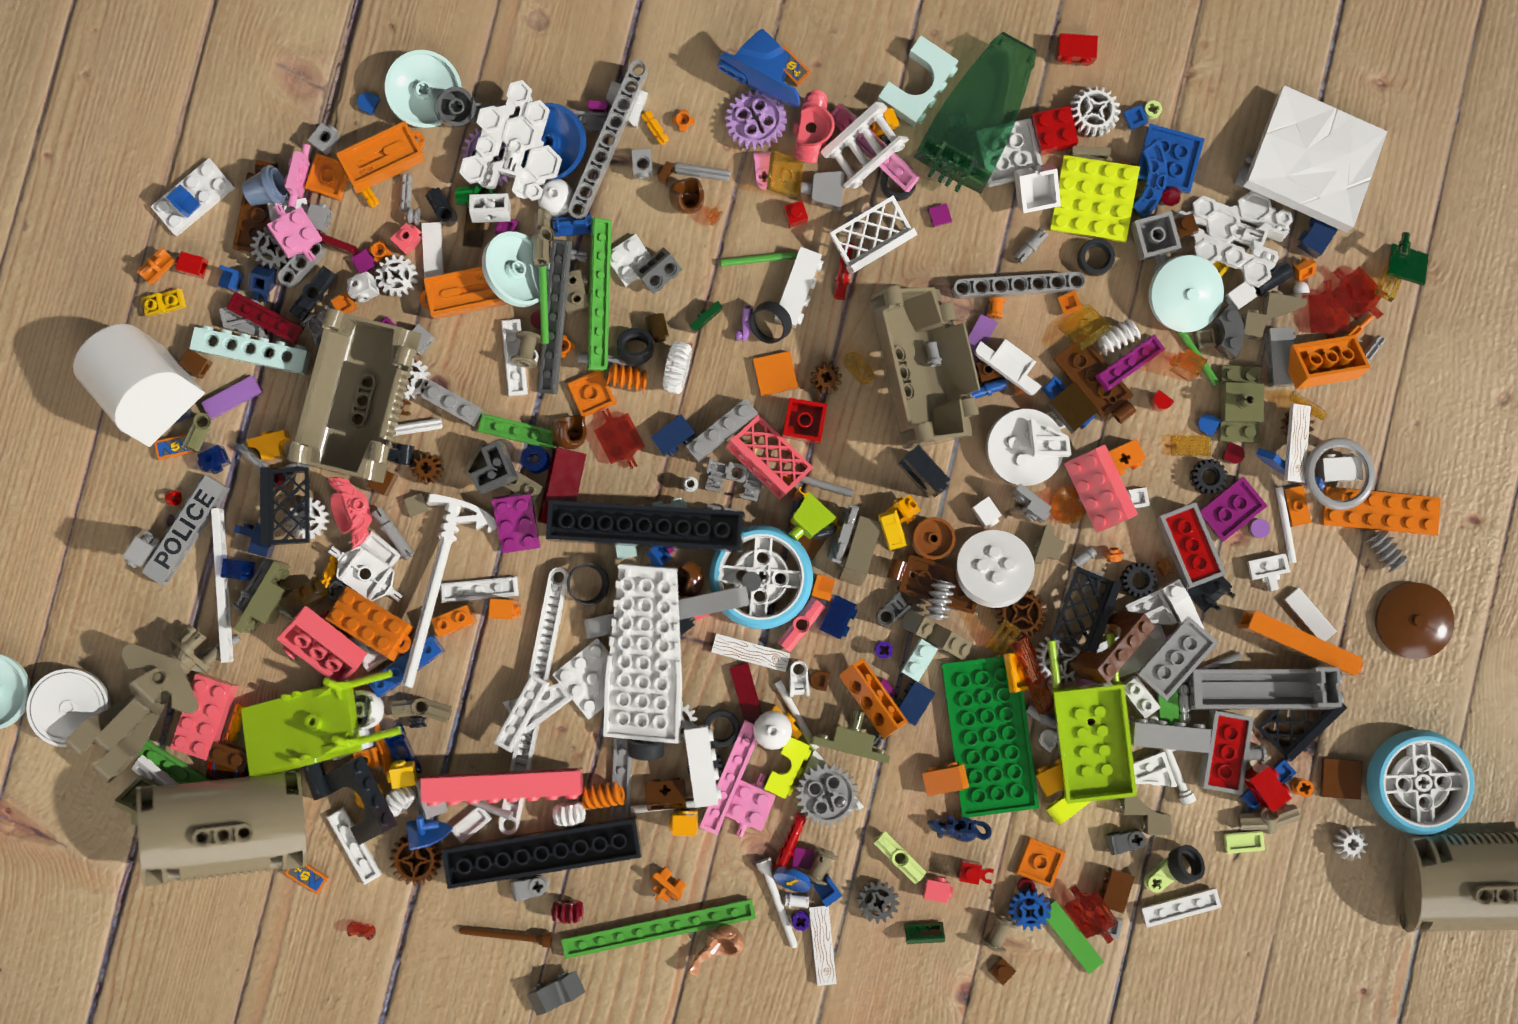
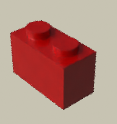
[1056,33,1098,66]

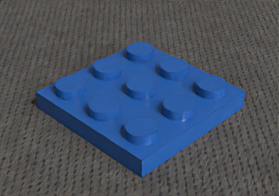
[1138,123,1205,194]

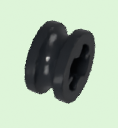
[409,717,427,728]

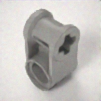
[510,876,549,901]

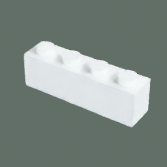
[774,247,824,329]
[684,725,722,808]

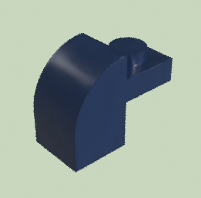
[234,522,275,558]

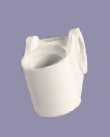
[789,660,810,697]

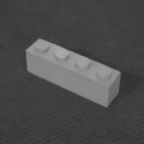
[686,398,758,463]
[123,529,161,567]
[1129,718,1211,753]

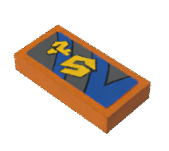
[782,46,811,87]
[154,434,197,460]
[285,863,329,895]

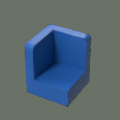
[166,184,201,218]
[218,265,244,293]
[813,874,842,907]

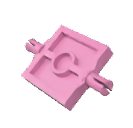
[284,144,311,208]
[267,204,322,262]
[726,773,776,838]

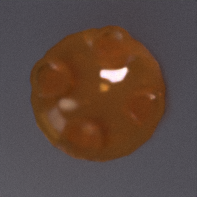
[1049,486,1087,524]

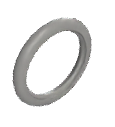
[1305,438,1375,510]

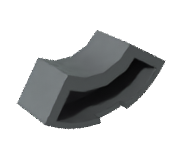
[1213,303,1245,360]
[527,970,586,1016]

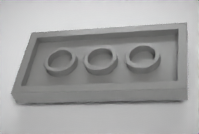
[1137,616,1218,701]

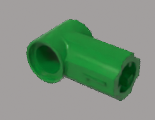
[455,184,495,205]

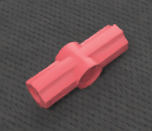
[777,597,825,652]

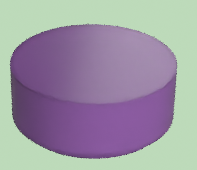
[1249,519,1270,538]

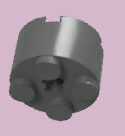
[434,87,476,128]

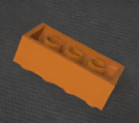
[1288,335,1371,389]

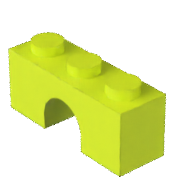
[764,736,812,799]

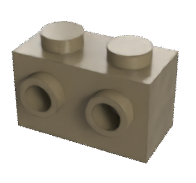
[566,270,589,315]

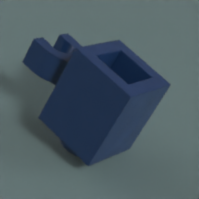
[249,264,277,303]

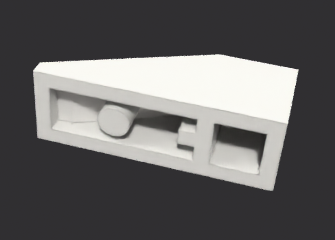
[1158,579,1204,629]

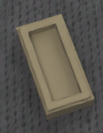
[1069,146,1111,160]

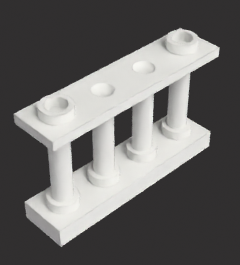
[820,102,909,189]

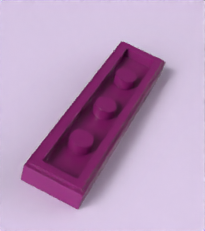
[1095,334,1166,392]

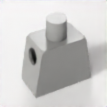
[801,171,845,211]

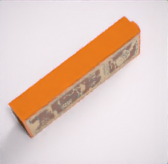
[1238,610,1364,676]

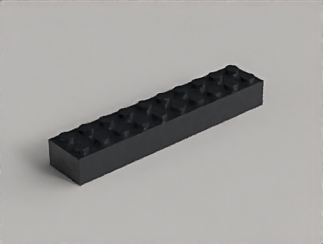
[546,500,745,553]
[442,816,643,889]

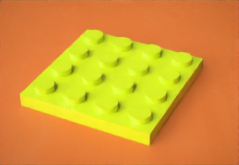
[1050,155,1140,243]

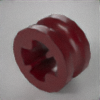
[1017,878,1036,893]

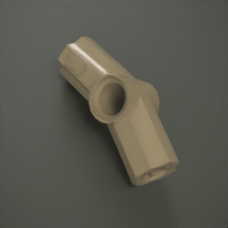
[391,697,453,723]
[1239,804,1300,834]

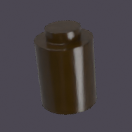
[646,313,669,343]

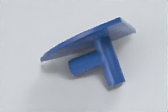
[406,814,453,850]

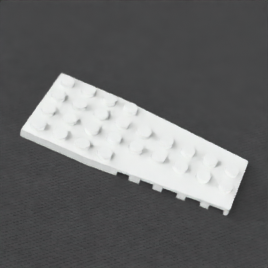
[603,564,682,744]

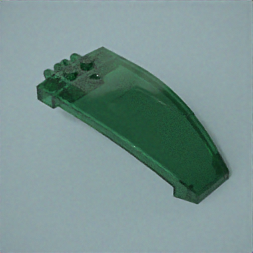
[914,32,1036,194]

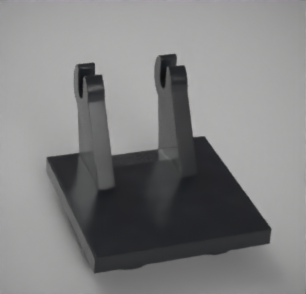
[1181,576,1236,613]

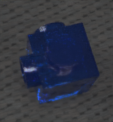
[197,445,232,474]

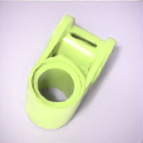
[1143,858,1176,893]

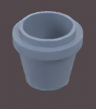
[242,165,288,206]

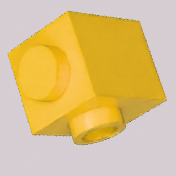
[387,760,418,789]

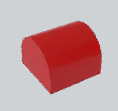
[1150,390,1174,411]

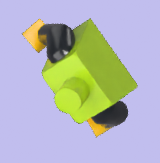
[789,486,843,541]

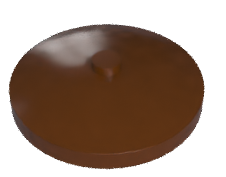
[1375,582,1454,659]

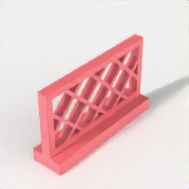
[726,415,813,500]

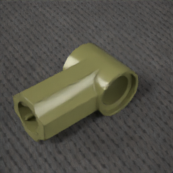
[182,413,211,453]

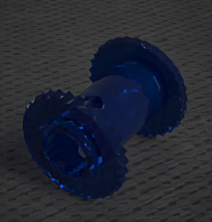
[520,445,550,474]

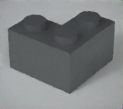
[470,441,519,494]

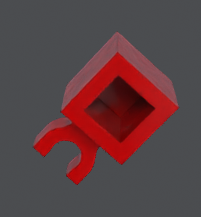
[957,859,994,885]

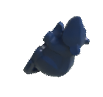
[927,815,992,842]

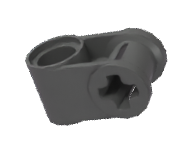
[876,592,912,626]
[1106,828,1146,855]

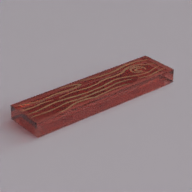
[1011,635,1054,714]

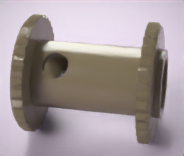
[510,331,541,368]
[802,846,839,885]
[981,914,1017,953]

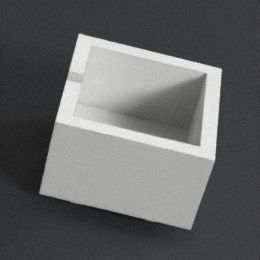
[1014,163,1061,213]

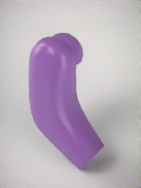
[735,304,753,342]

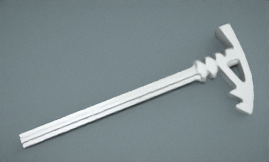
[401,494,497,688]

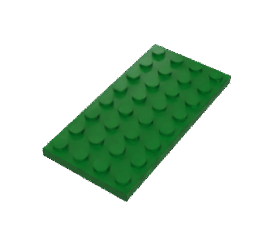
[941,656,1039,818]

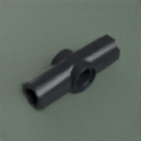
[289,266,337,321]

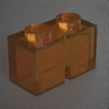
[1169,348,1207,382]

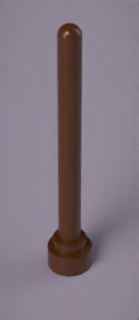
[459,927,553,948]

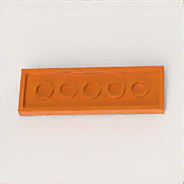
[1321,487,1441,536]

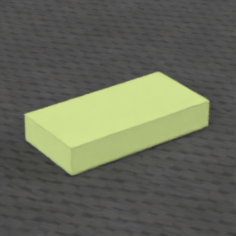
[1223,830,1265,854]

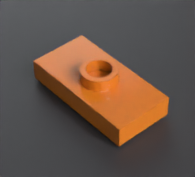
[1284,485,1312,527]

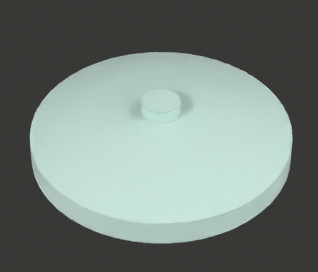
[384,50,462,128]
[482,231,550,307]
[1149,255,1224,332]
[0,654,31,729]

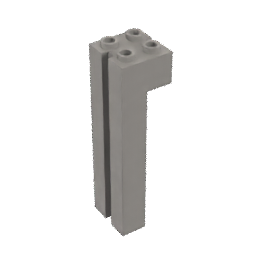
[1189,667,1344,710]

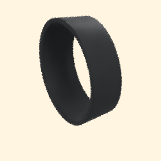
[750,301,792,344]
[567,563,609,605]

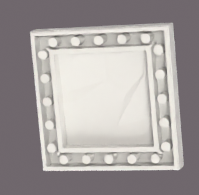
[1243,85,1388,233]

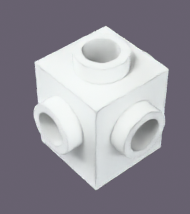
[347,271,380,303]

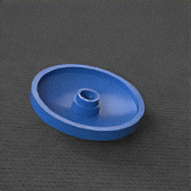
[521,103,586,180]

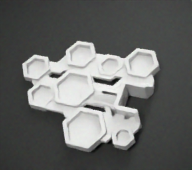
[459,80,562,201]
[1173,191,1293,288]

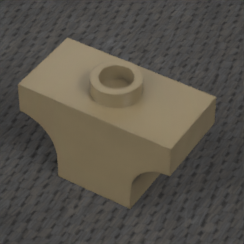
[1033,525,1066,564]

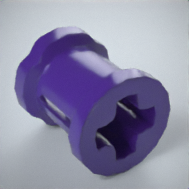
[874,641,893,658]
[792,910,809,931]

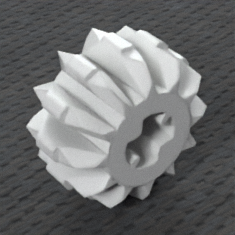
[385,786,416,817]
[552,801,586,826]
[1333,827,1368,861]

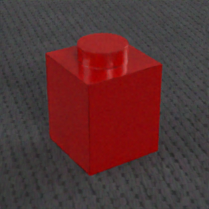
[784,200,808,229]
[175,251,209,279]

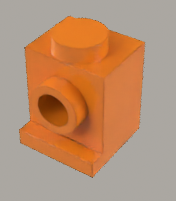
[351,747,382,769]

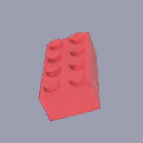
[1064,445,1138,533]
[277,605,367,682]
[170,673,239,761]

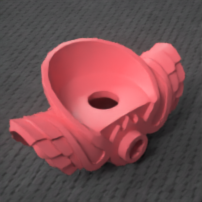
[793,90,834,163]
[327,477,373,548]

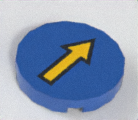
[773,867,812,893]

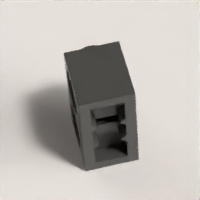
[634,247,682,294]

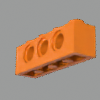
[839,658,908,739]

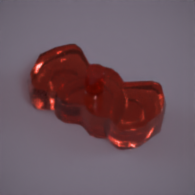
[347,921,376,941]

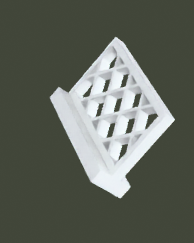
[829,196,918,274]

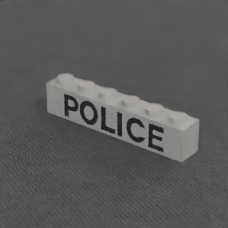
[142,475,230,585]

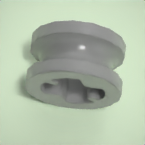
[407,207,421,225]

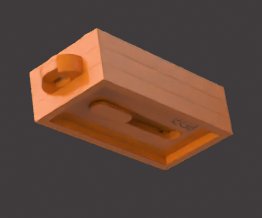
[336,121,425,194]
[420,266,508,320]
[325,587,416,662]

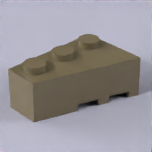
[839,516,881,587]

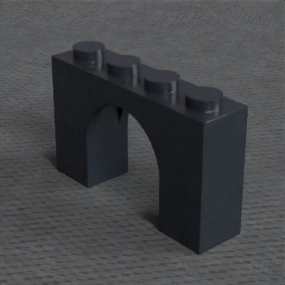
[898,444,951,498]
[324,755,398,845]

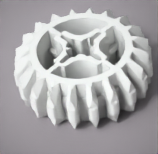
[1070,85,1120,138]
[663,341,692,394]
[1034,633,1081,685]

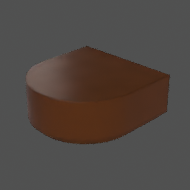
[809,670,830,692]

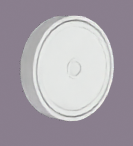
[985,409,1063,486]
[955,530,1035,608]
[26,668,111,747]

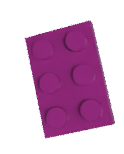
[1200,476,1267,542]
[492,492,541,553]

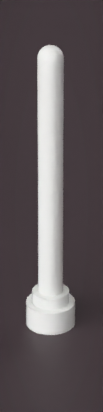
[1151,716,1196,805]
[756,857,798,948]

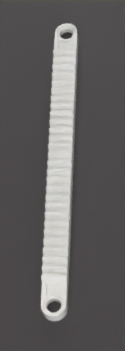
[499,568,568,835]

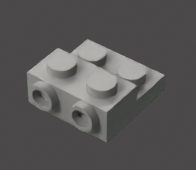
[1011,483,1051,523]

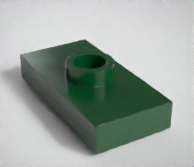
[689,301,723,334]
[904,922,945,945]

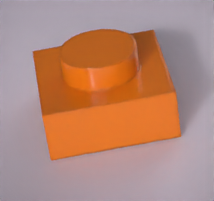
[1057,290,1083,316]
[331,291,358,314]

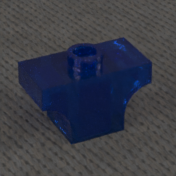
[221,558,256,581]

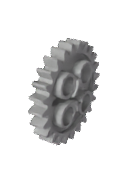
[796,763,859,827]

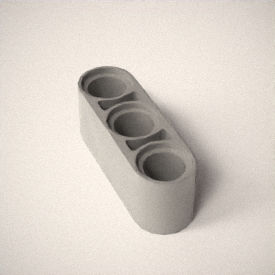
[278,243,326,288]

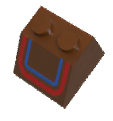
[206,740,249,780]

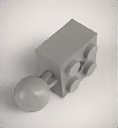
[1130,211,1182,276]

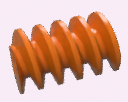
[606,362,648,394]
[582,781,625,810]

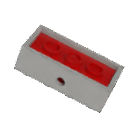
[1156,502,1226,590]
[1198,710,1254,795]

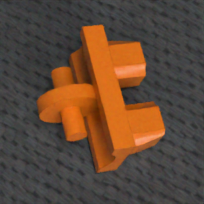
[137,247,176,285]
[650,867,686,902]

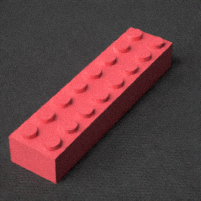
[421,768,583,806]

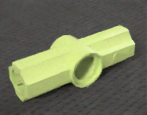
[873,831,927,884]

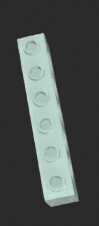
[189,325,312,375]

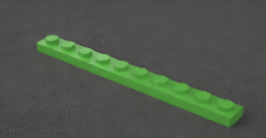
[561,898,756,959]

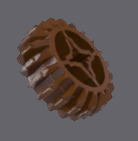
[995,590,1047,639]
[389,834,443,886]

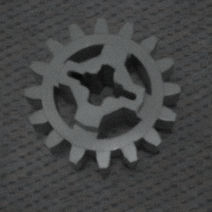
[250,227,290,269]
[857,880,900,924]

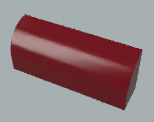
[537,447,587,524]

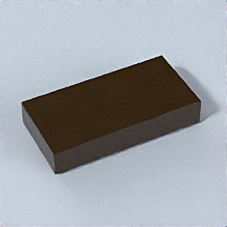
[463,208,485,248]

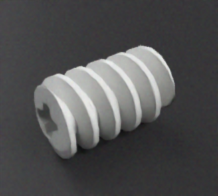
[1097,318,1141,356]

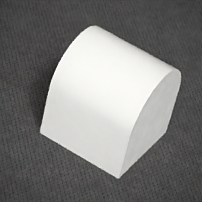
[73,324,205,447]

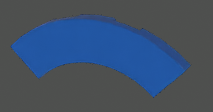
[1133,139,1168,219]
[1256,448,1325,491]

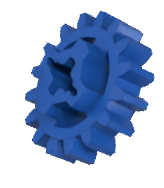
[1009,888,1051,931]

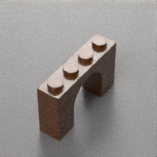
[1069,610,1155,683]

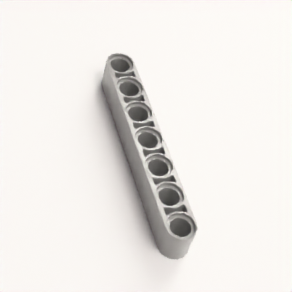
[952,272,1085,299]

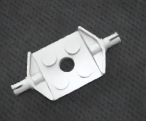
[328,546,403,602]

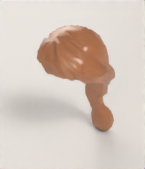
[687,925,744,976]

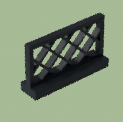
[260,467,310,547]
[1050,566,1122,653]
[1256,703,1347,762]

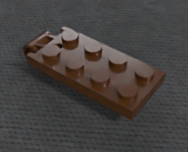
[233,159,278,256]
[1053,335,1136,424]
[887,554,977,614]

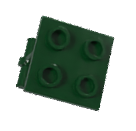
[1387,232,1429,286]

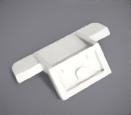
[975,339,1041,395]

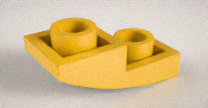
[141,288,187,317]

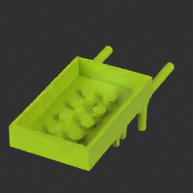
[1048,633,1137,804]
[241,670,401,776]

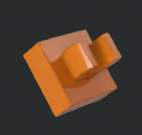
[1293,257,1316,282]

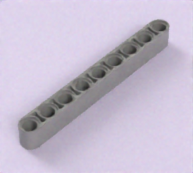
[568,60,648,220]
[584,586,750,639]

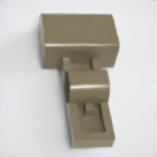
[463,440,544,504]

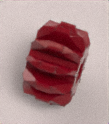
[551,899,584,924]

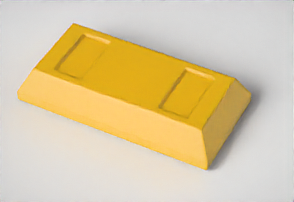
[878,509,907,551]

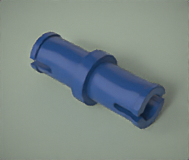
[971,377,1008,399]

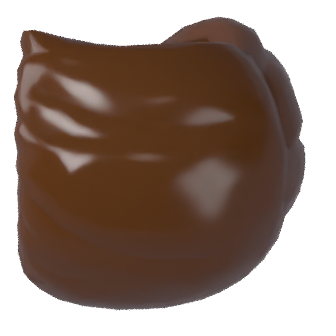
[669,177,704,214]
[551,415,587,450]
[677,560,704,597]

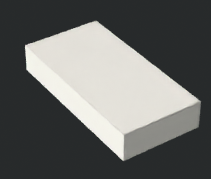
[360,531,402,568]
[452,807,493,844]

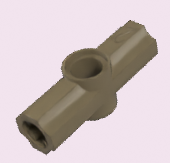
[530,208,555,266]

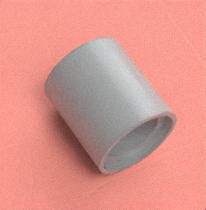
[845,214,862,235]

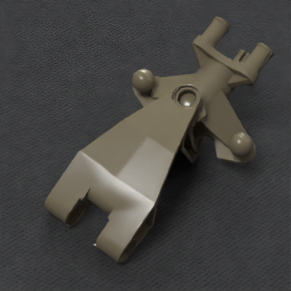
[64,624,220,783]

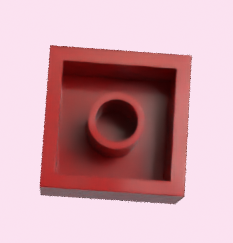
[1031,106,1079,156]
[782,397,827,444]
[1244,762,1292,812]

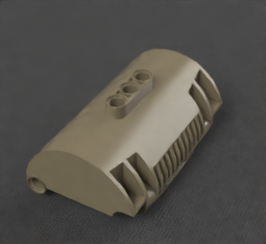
[870,286,981,449]
[287,308,422,483]
[136,770,307,887]
[1400,832,1518,933]

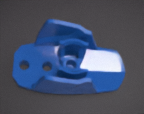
[717,29,800,108]

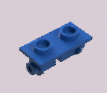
[553,215,592,237]

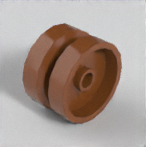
[911,517,956,560]

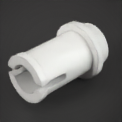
[683,477,698,492]
[785,893,809,908]

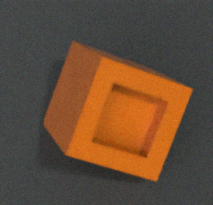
[811,574,835,601]

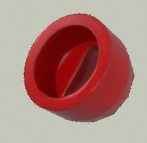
[164,490,182,506]

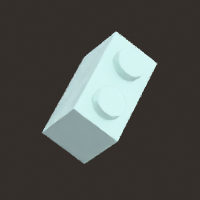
[900,638,938,682]

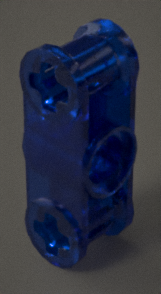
[381,722,422,774]

